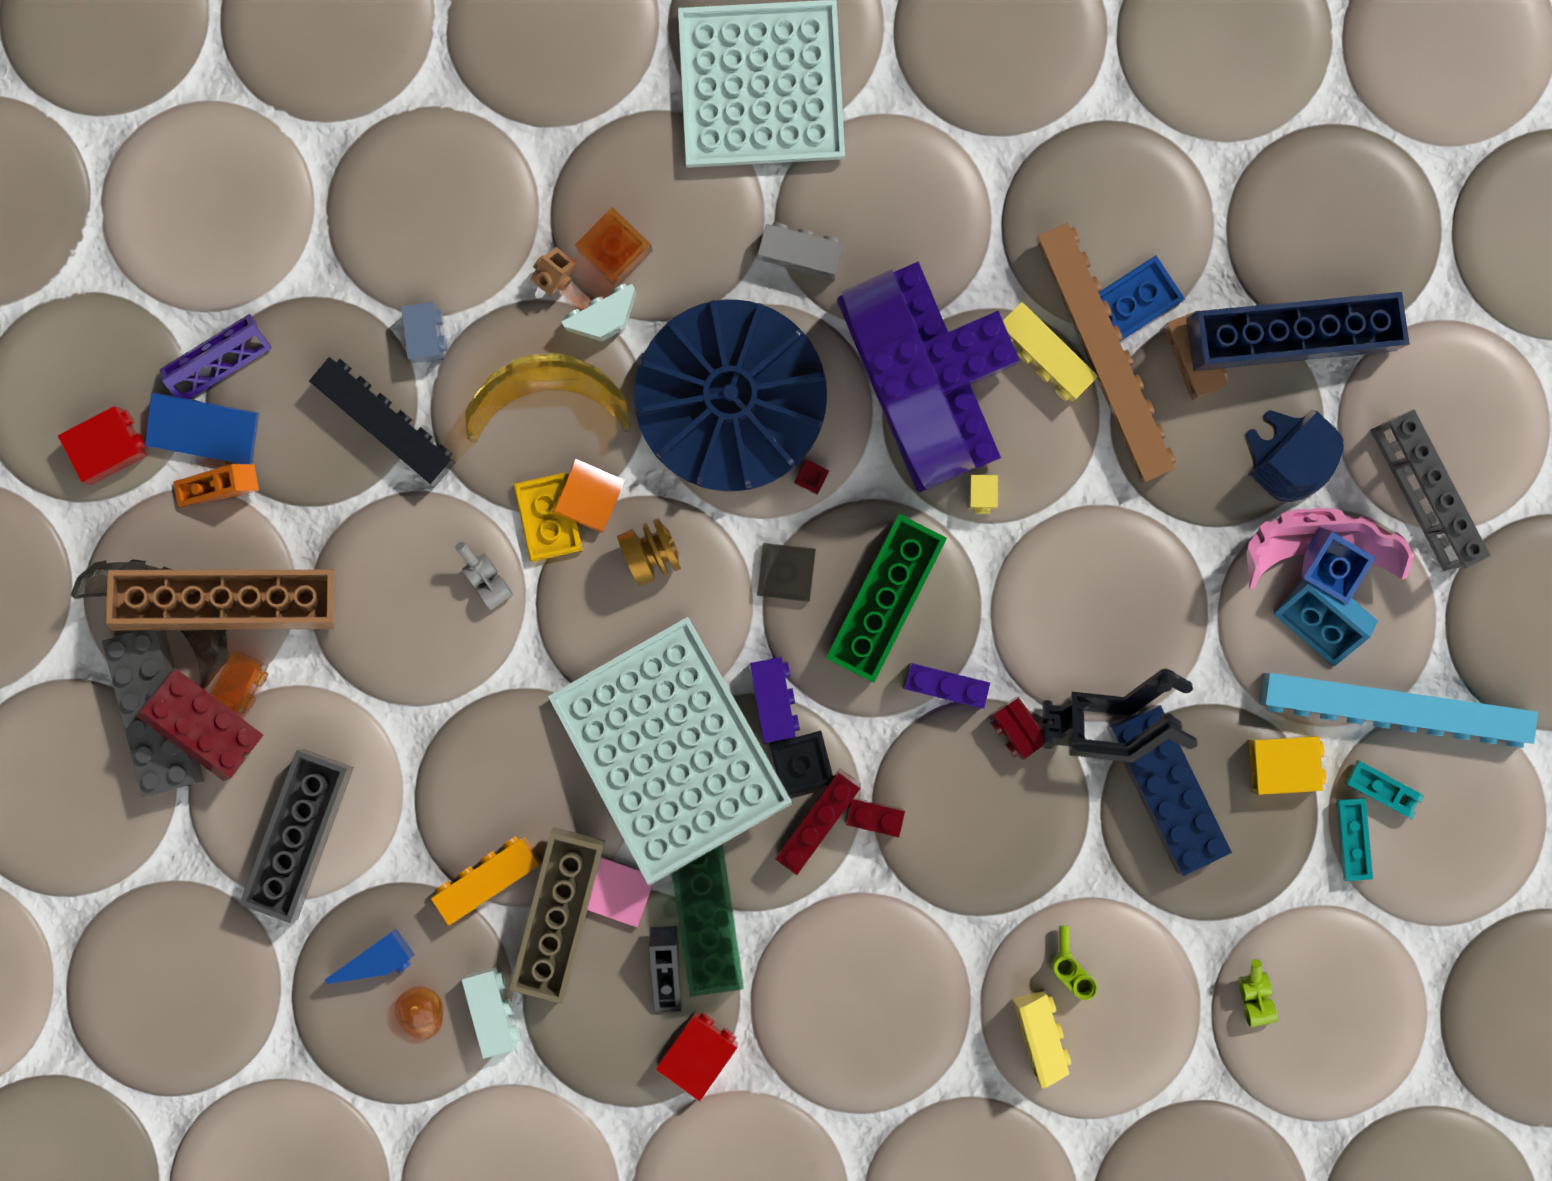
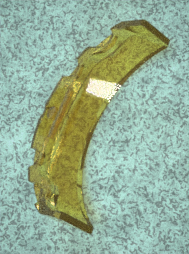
[465,353,631,442]

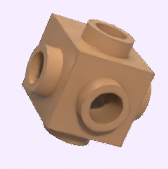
[530,247,577,296]

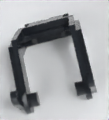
[1042,668,1198,762]

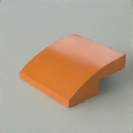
[553,459,625,533]

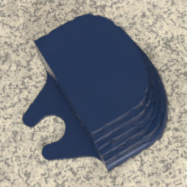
[1246,410,1344,502]

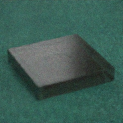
[757,543,816,602]

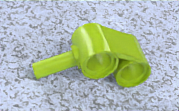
[1050,925,1097,1000]
[1238,959,1278,1028]

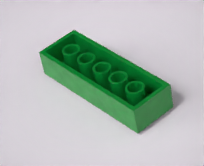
[825,514,947,683]

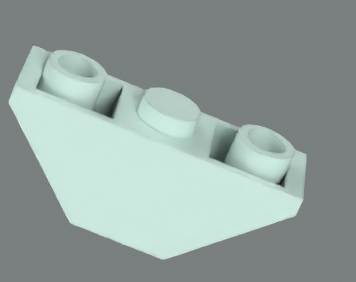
[562,284,636,342]

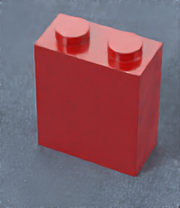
[57,406,148,485]
[656,1012,738,1101]

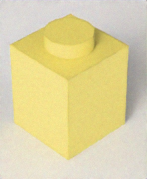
[968,475,998,514]

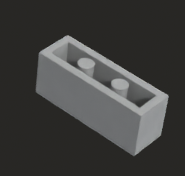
[758,222,844,280]

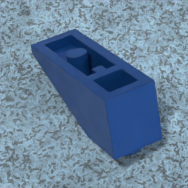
[325,929,415,984]

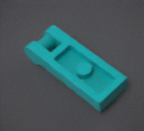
[1344,760,1424,820]

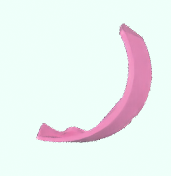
[1247,508,1414,589]

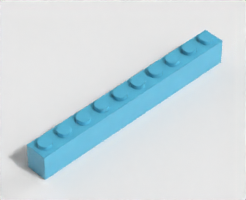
[1259,673,1538,748]

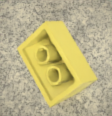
[1012,990,1071,1089]

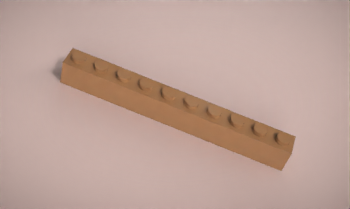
[1036,222,1176,483]

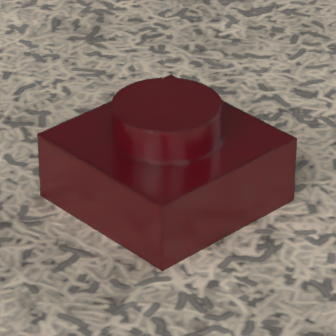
[794,459,830,496]

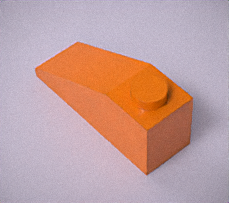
[173,464,259,507]

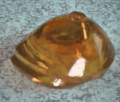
[395,986,443,1039]

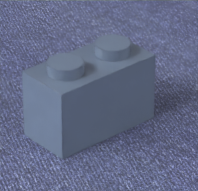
[401,302,447,363]

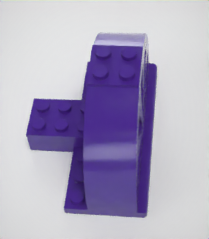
[837,261,1020,492]

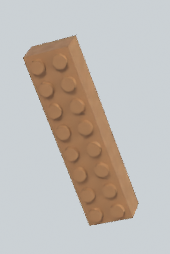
[106,569,336,631]

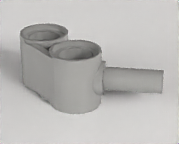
[455,542,513,610]

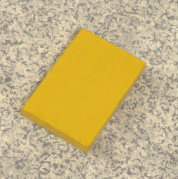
[514,472,583,562]

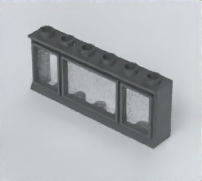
[1370,409,1491,571]

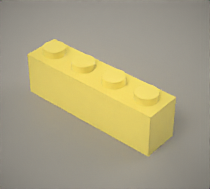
[1003,302,1098,402]

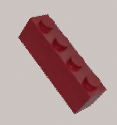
[775,768,861,875]

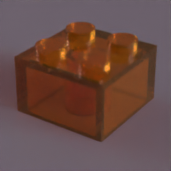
[575,207,653,288]

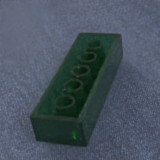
[672,843,744,997]

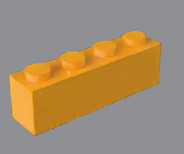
[431,836,542,926]

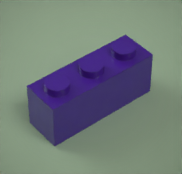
[750,657,800,743]
[903,663,990,709]

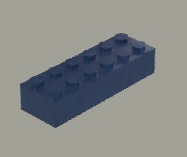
[1107,705,1232,876]

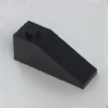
[649,926,682,1012]

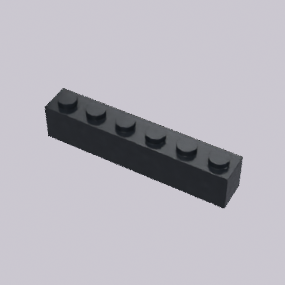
[309,357,456,487]

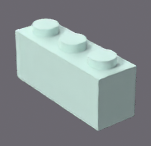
[462,967,520,1059]

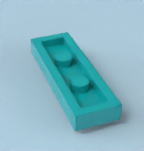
[1336,798,1373,882]

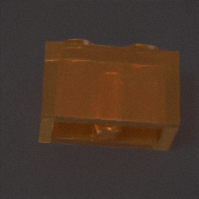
[211,651,269,714]

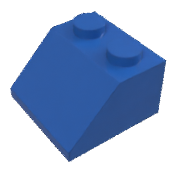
[1301,527,1376,604]

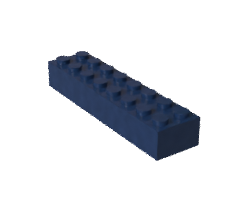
[1186,292,1410,371]

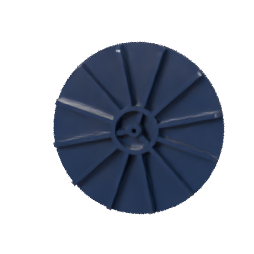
[634,299,827,492]

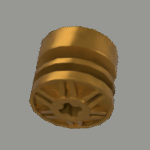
[617,518,681,587]

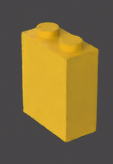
[1248,736,1326,795]

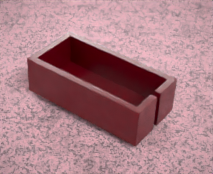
[135,668,263,781]

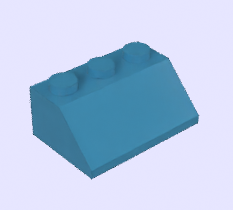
[1274,579,1378,666]

